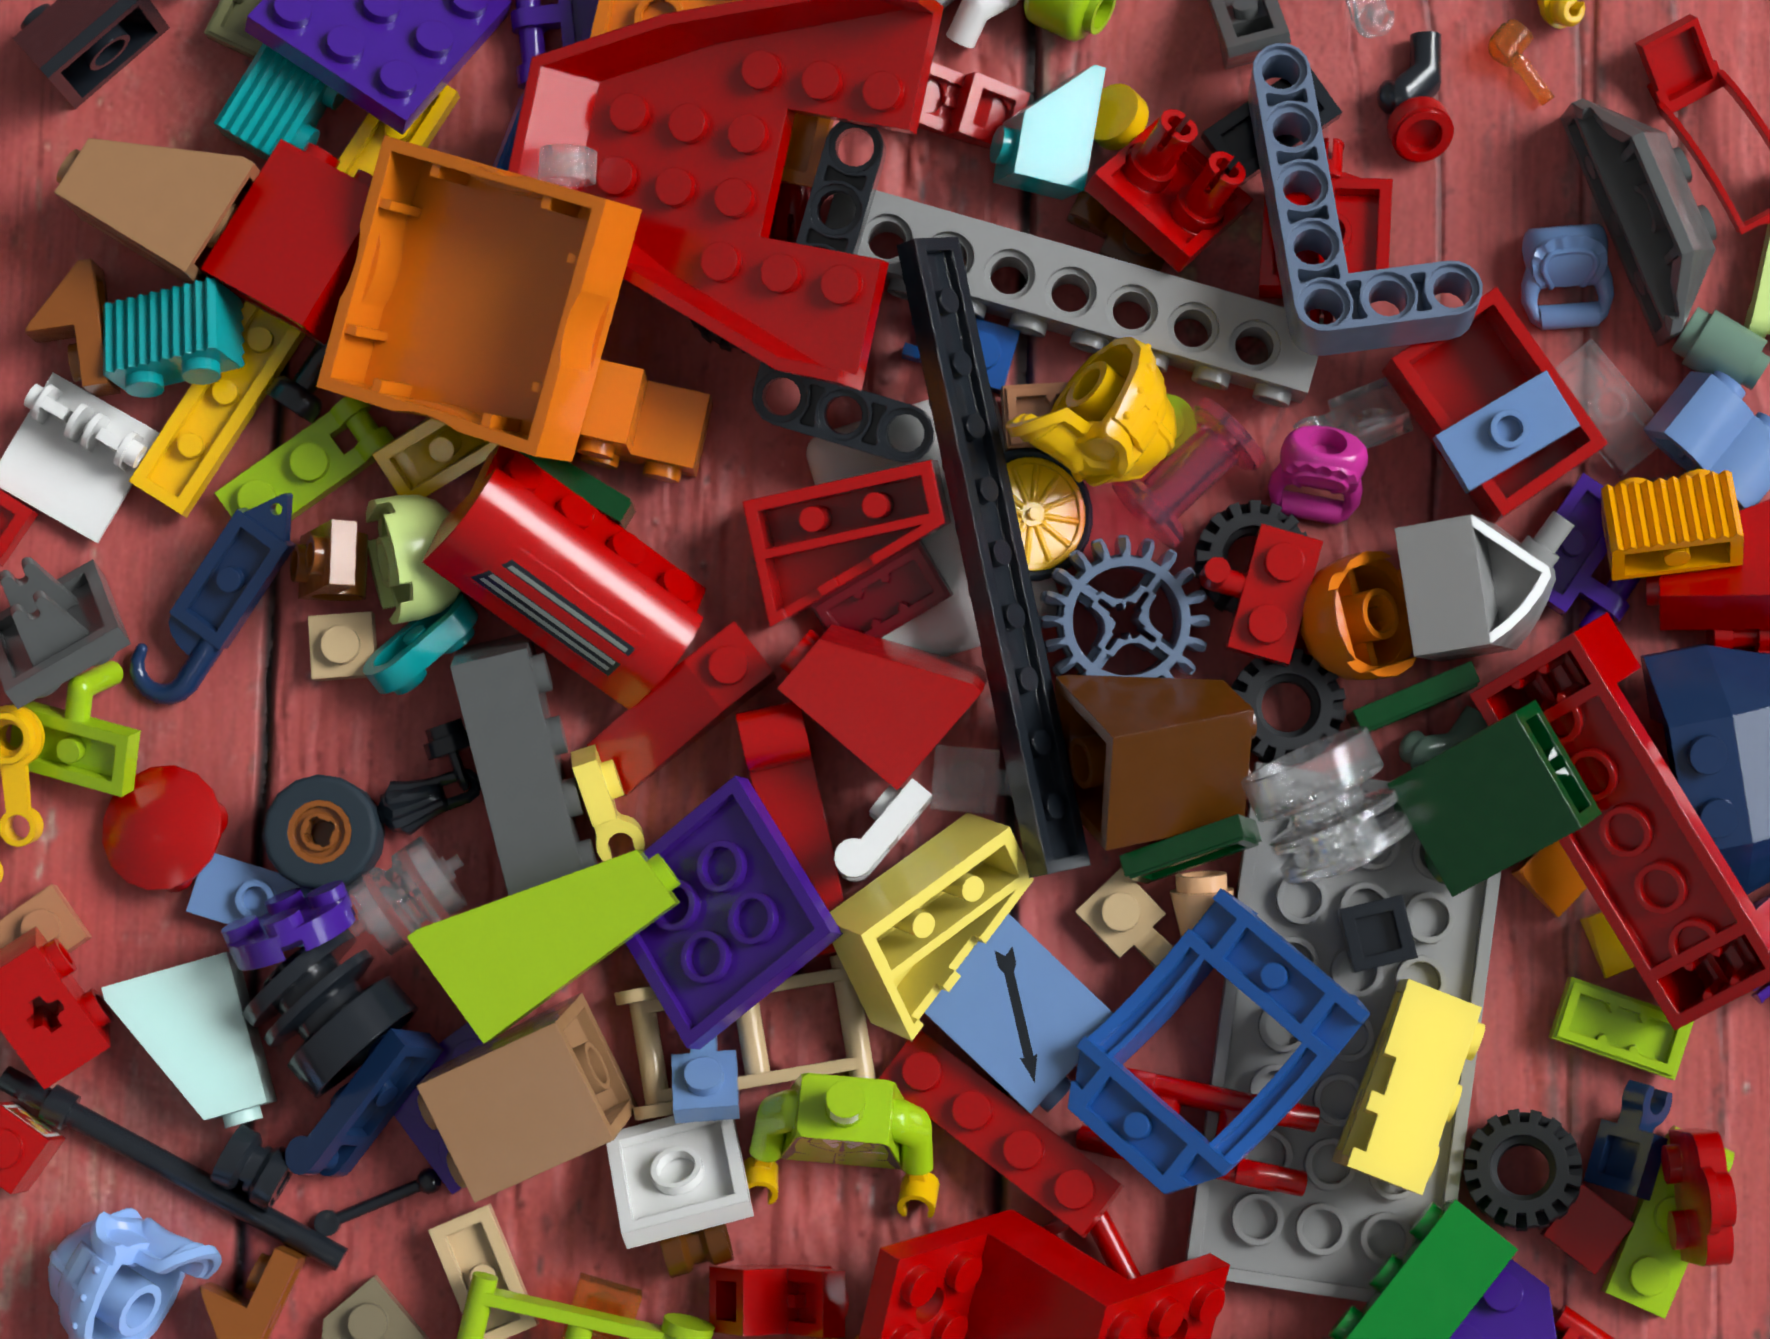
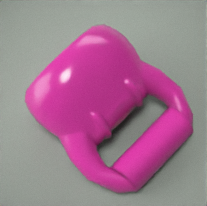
[1268,425,1368,525]

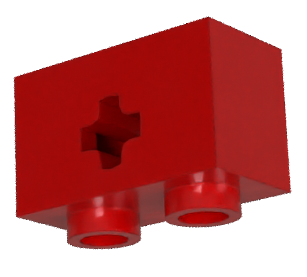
[0,926,114,1090]

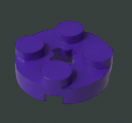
[221,880,356,971]

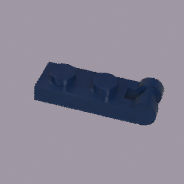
[285,1028,444,1177]

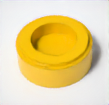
[1094,84,1149,150]

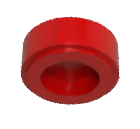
[1387,96,1454,163]

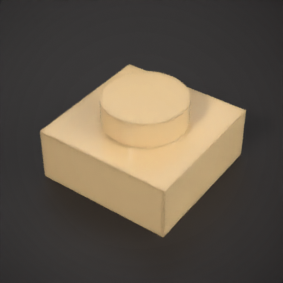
[308,611,377,681]

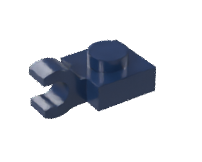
[1583,1080,1672,1201]

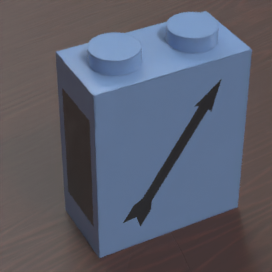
[924,913,1113,1114]

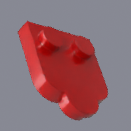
[1661,1128,1737,1267]

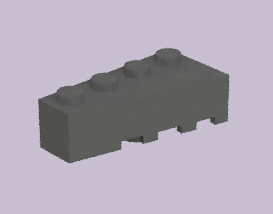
[450,633,597,896]

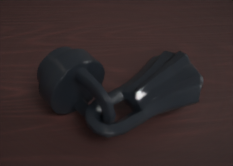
[377,718,481,835]

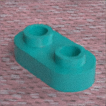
[363,592,478,695]

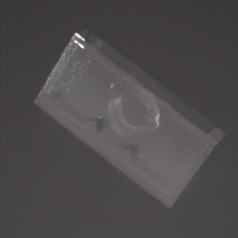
[1555,338,1658,478]

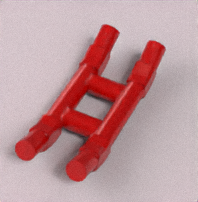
[1076,1067,1320,1197]

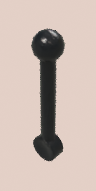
[314,1168,442,1236]

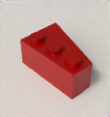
[742,460,951,627]

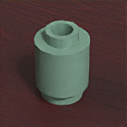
[1671,307,1770,390]

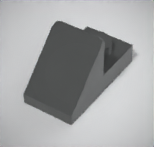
[1207,0,1291,69]

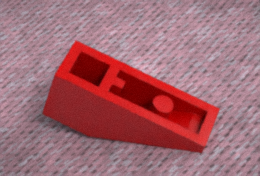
[587,621,776,796]

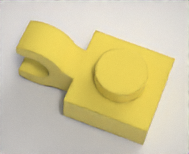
[571,744,645,862]

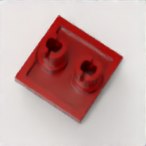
[1084,109,1254,273]

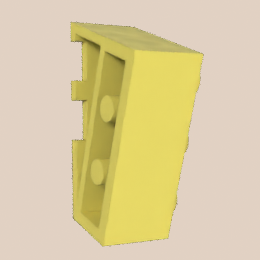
[830,812,1034,1041]
[1331,979,1485,1195]

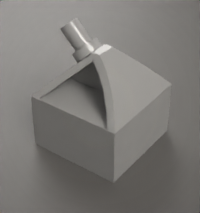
[1395,511,1575,662]

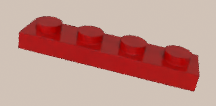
[879,1030,1124,1238]

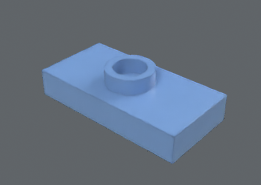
[1433,370,1580,494]
[186,853,313,947]

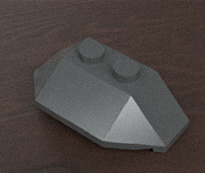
[1560,98,1717,347]

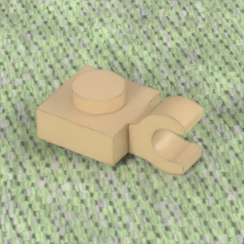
[1075,867,1173,969]

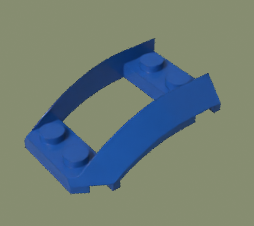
[1067,888,1371,1194]

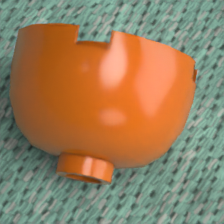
[1300,551,1417,680]

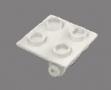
[0,372,160,543]

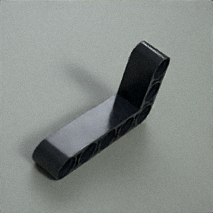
[752,121,936,462]

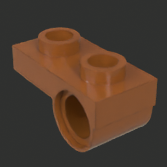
[290,519,368,601]

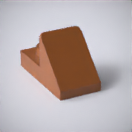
[25,258,121,397]
[200,1245,308,1339]

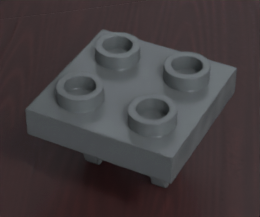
[0,557,131,709]

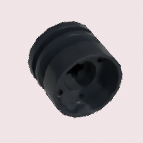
[242,929,419,1098]

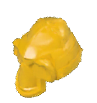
[1005,337,1177,487]

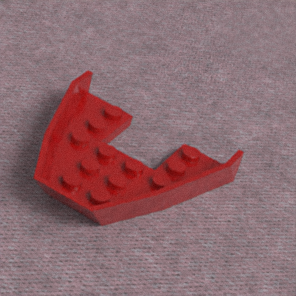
[508,0,944,391]

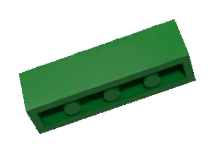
[1328,1199,1518,1339]

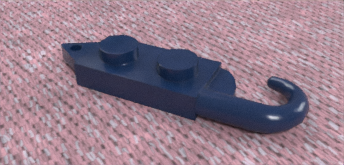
[129,493,296,705]

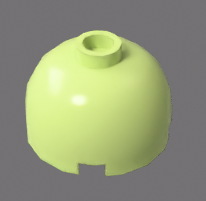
[366,495,461,625]

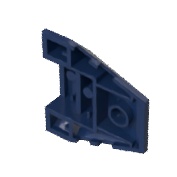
[1640,644,1770,895]

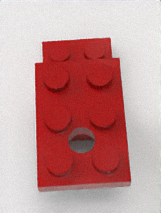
[859,1209,1230,1339]

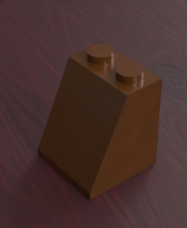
[1055,675,1257,851]

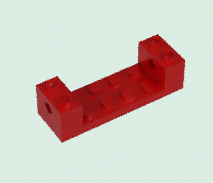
[1469,612,1770,1031]

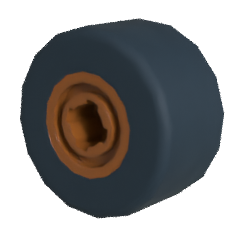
[262,774,385,890]

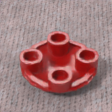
[102,765,228,893]

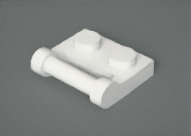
[834,778,932,882]

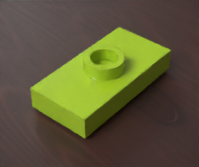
[1548,977,1694,1080]

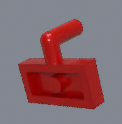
[1199,523,1323,667]

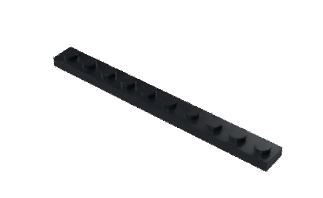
[897,237,1091,878]

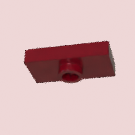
[811,540,954,638]

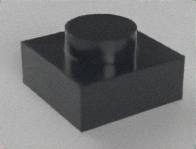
[1336,894,1418,973]

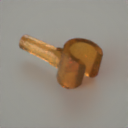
[1488,19,1554,106]

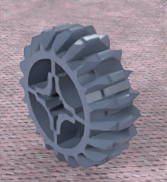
[1039,535,1210,678]

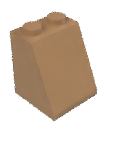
[54,138,260,284]
[417,993,638,1203]

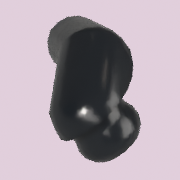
[1377,31,1441,114]

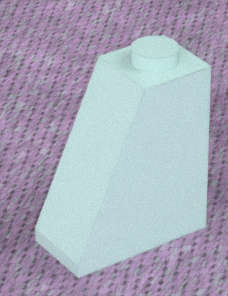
[101,952,277,1129]

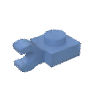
[671,1036,740,1124]

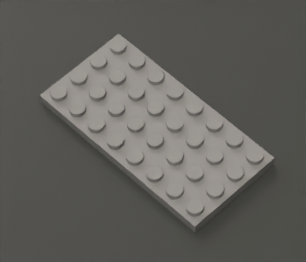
[1185,762,1501,1302]

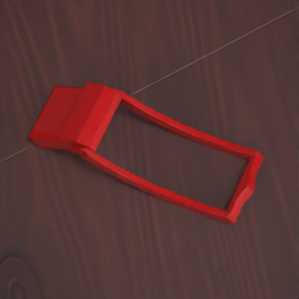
[1635,14,1770,235]

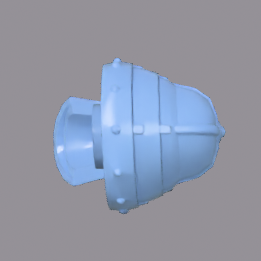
[48,1208,222,1339]

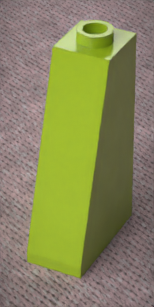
[407,850,681,1044]

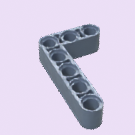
[1248,43,1483,356]

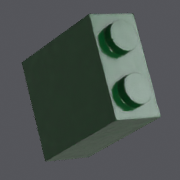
[1387,700,1602,897]

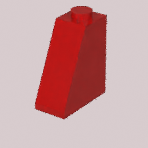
[1646,499,1770,630]

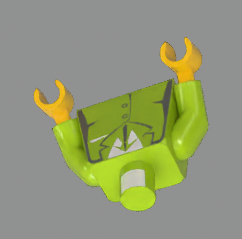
[743,1073,940,1218]

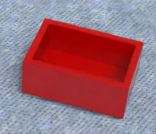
[1382,286,1609,524]

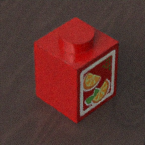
[0,1101,66,1194]

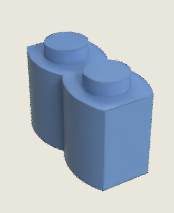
[1643,371,1770,511]

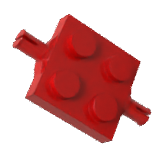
[1259,138,1393,324]

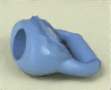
[1521,224,1614,331]

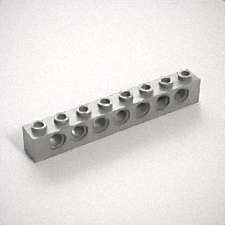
[825,190,1324,408]

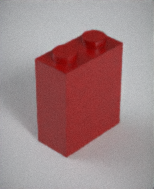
[200,139,373,345]

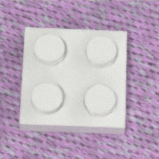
[606,1115,754,1249]

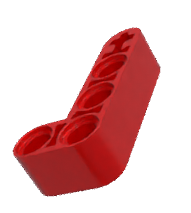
[736,701,844,958]

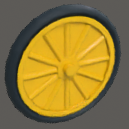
[1004,448,1093,581]

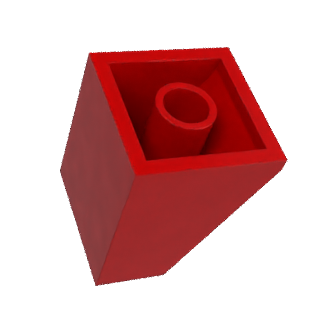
[777,624,988,790]

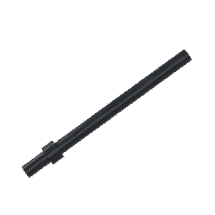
[0,1066,348,1271]

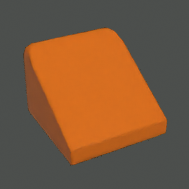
[1511,841,1587,918]

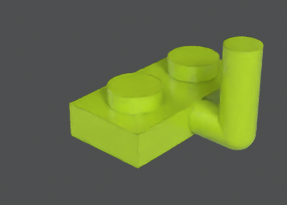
[10,660,141,797]

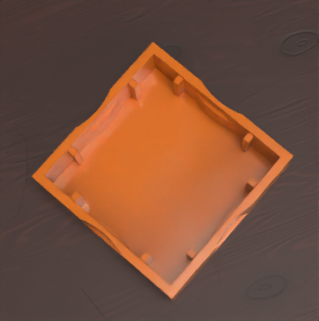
[316,135,642,462]

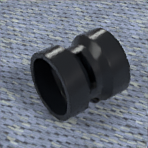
[210,1124,293,1212]

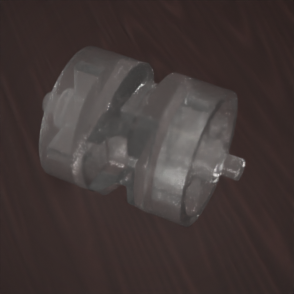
[345,836,468,955]

